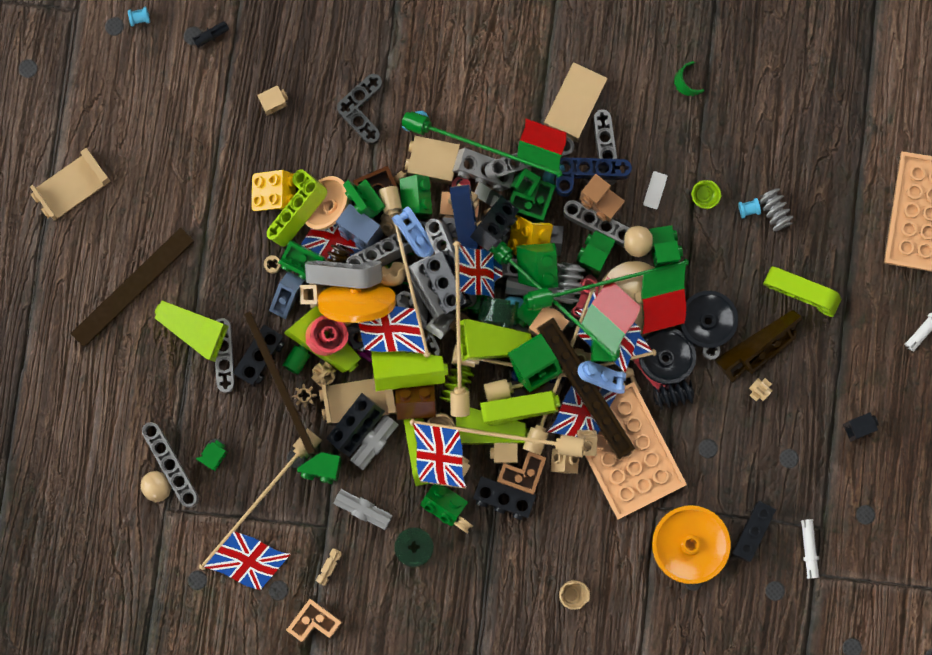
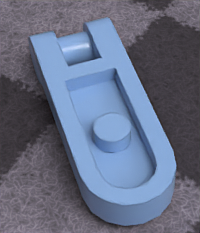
[392,206,434,258]
[578,361,626,394]

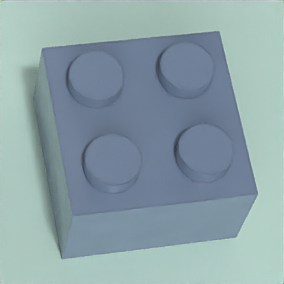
[336,204,384,251]

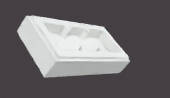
[425,314,456,339]

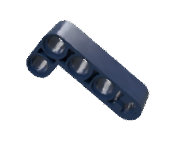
[556,157,632,197]
[450,184,481,249]

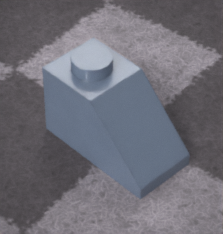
[269,272,305,319]

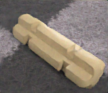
[316,549,342,586]

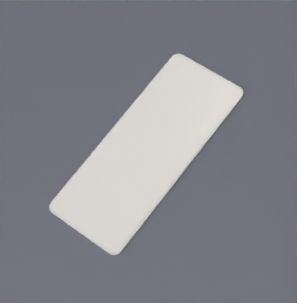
[643,171,668,209]

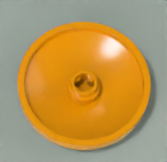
[318,283,396,323]
[652,506,731,584]

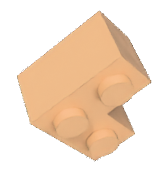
[286,599,342,642]

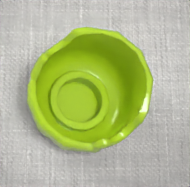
[691,180,721,209]

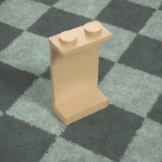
[544,62,608,143]
[30,148,111,221]
[319,378,397,425]

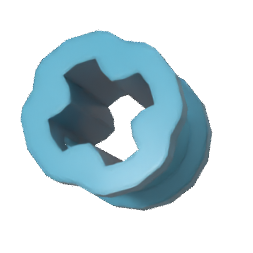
[128,7,150,26]
[738,198,761,219]

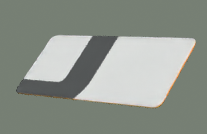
[474,182,502,206]

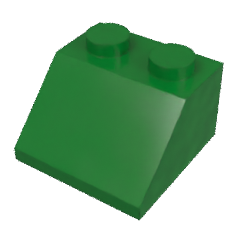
[399,175,432,220]
[516,243,558,288]

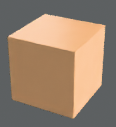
[527,307,569,337]

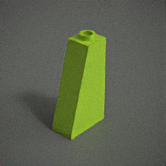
[155,301,229,362]
[284,306,361,373]
[460,319,532,361]
[371,351,448,391]
[480,391,561,426]
[456,407,529,445]

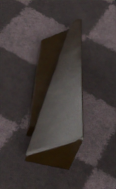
[715,310,802,383]

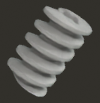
[759,188,793,232]
[555,262,585,304]

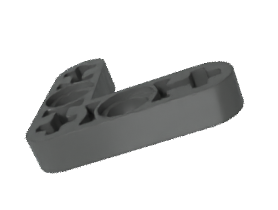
[337,74,382,145]

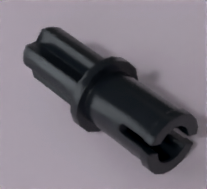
[192,21,229,49]

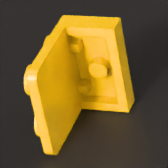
[252,170,296,211]
[508,215,553,256]

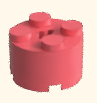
[306,315,349,356]

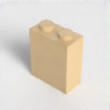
[404,136,460,185]

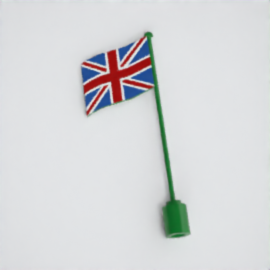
[282,224,361,375]

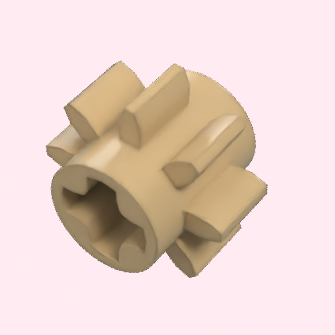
[311,362,336,387]
[749,378,773,401]
[292,384,317,409]

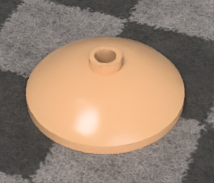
[305,176,349,230]

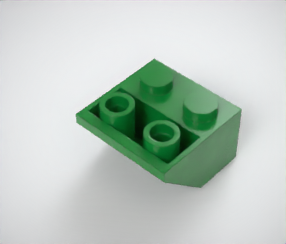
[508,334,562,392]
[297,452,342,484]

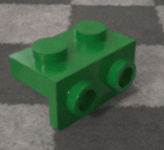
[343,179,385,219]
[278,240,325,280]
[420,484,468,526]

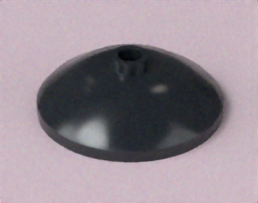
[681,291,738,348]
[639,328,696,385]

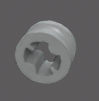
[702,347,720,360]

